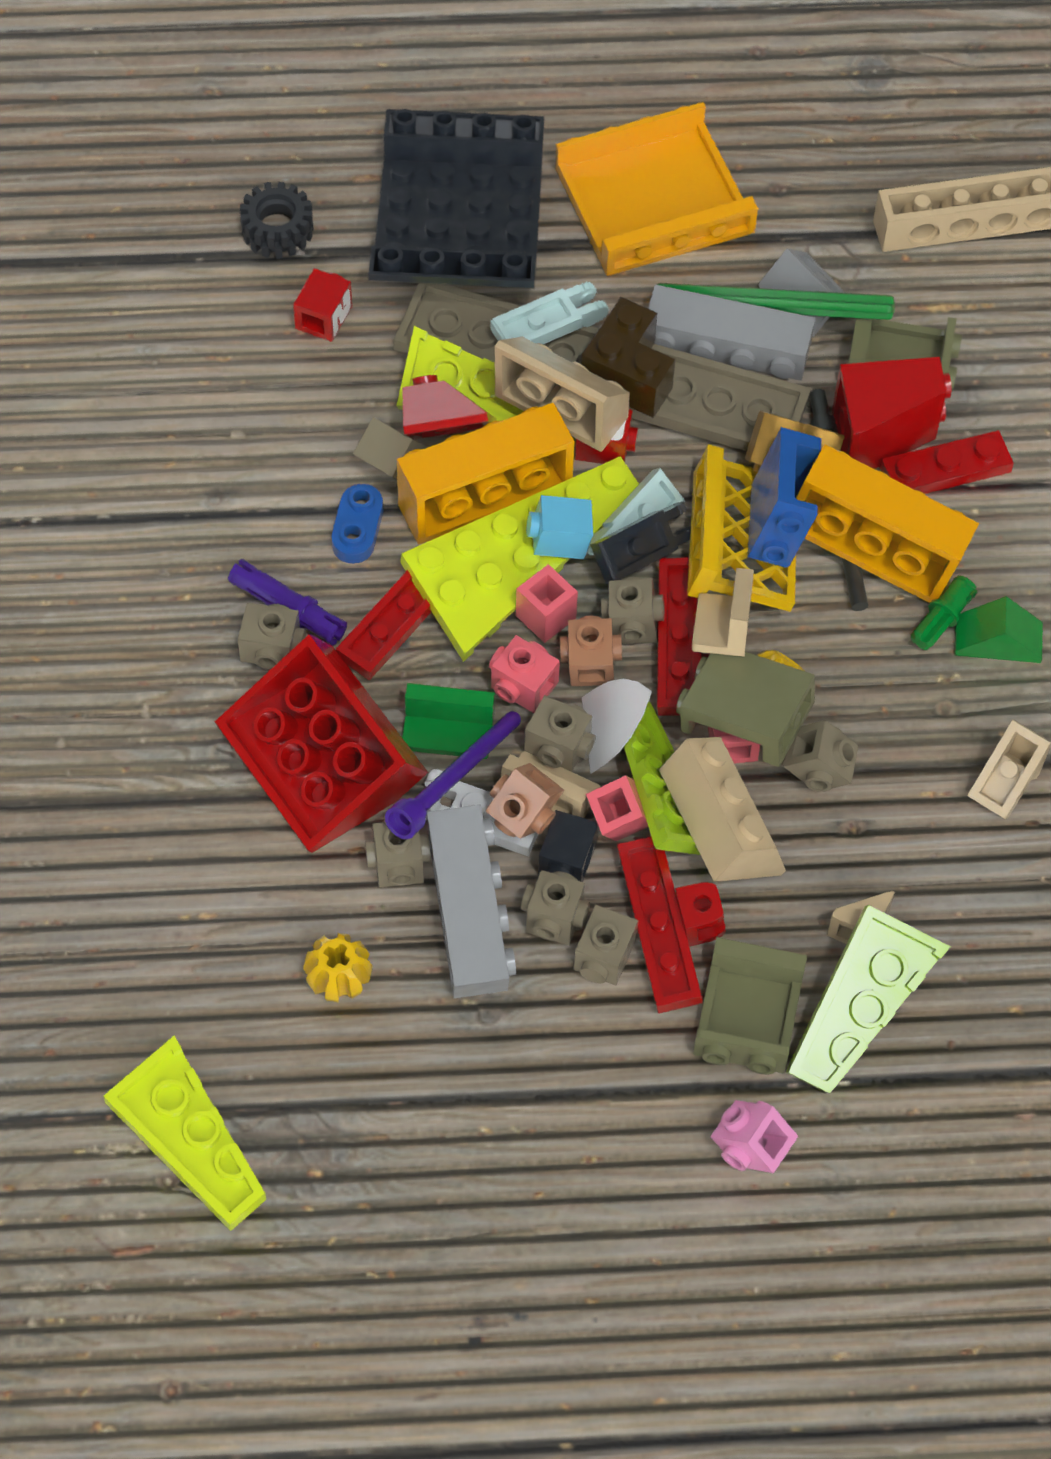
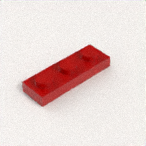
[880,430,1014,494]
[335,570,431,681]

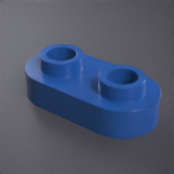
[332,484,383,564]

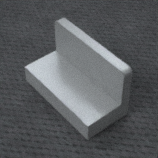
[759,248,845,337]

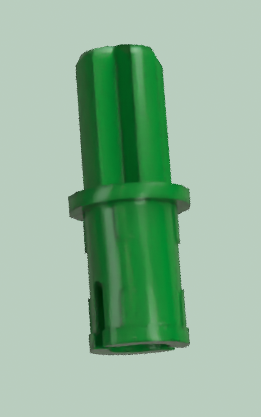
[911,575,978,651]

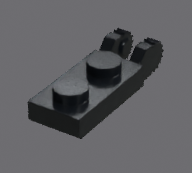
[590,501,691,584]

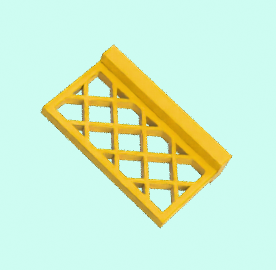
[687,444,797,612]

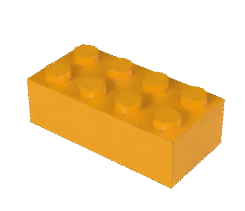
[397,402,575,545]
[796,444,979,603]

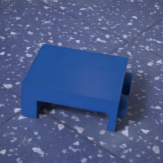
[748,427,822,567]

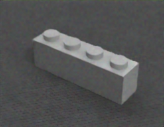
[648,285,815,381]
[426,804,516,999]

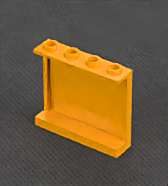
[555,102,758,276]

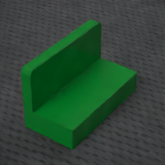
[402,683,495,759]

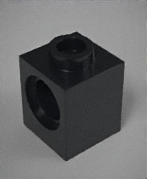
[538,810,598,882]

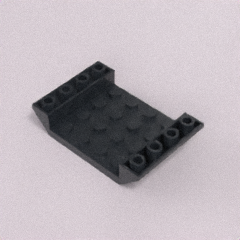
[368,109,545,289]

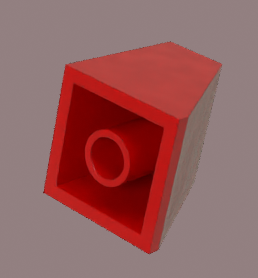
[832,357,952,469]

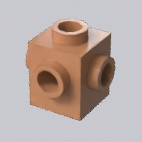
[560,616,622,686]
[486,763,565,839]

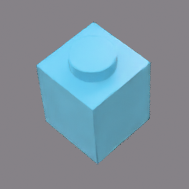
[526,495,593,559]

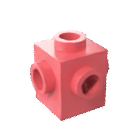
[489,635,560,713]

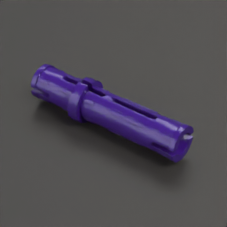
[228,559,347,646]

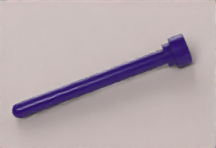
[385,711,521,839]

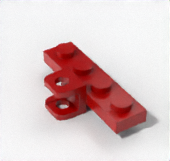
[657,557,710,716]
[617,837,726,1014]

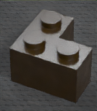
[581,297,675,418]

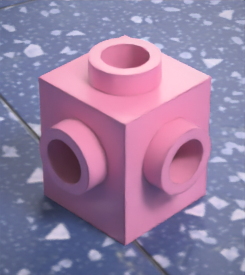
[710,1100,798,1173]

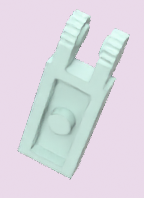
[490,282,610,344]
[587,468,685,556]

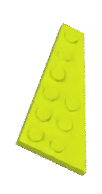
[400,456,639,662]

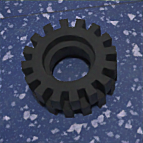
[240,181,314,259]

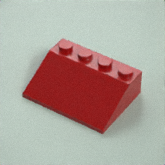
[214,634,428,853]

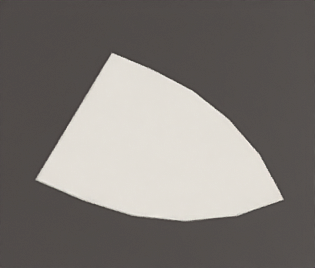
[582,679,652,774]

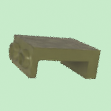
[848,317,962,392]
[676,652,815,767]
[693,937,807,1075]

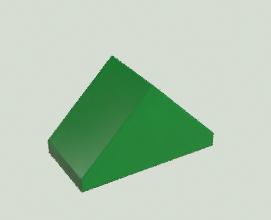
[955,596,1043,663]

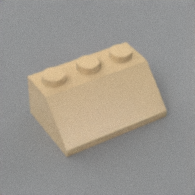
[495,337,630,452]
[659,737,786,882]

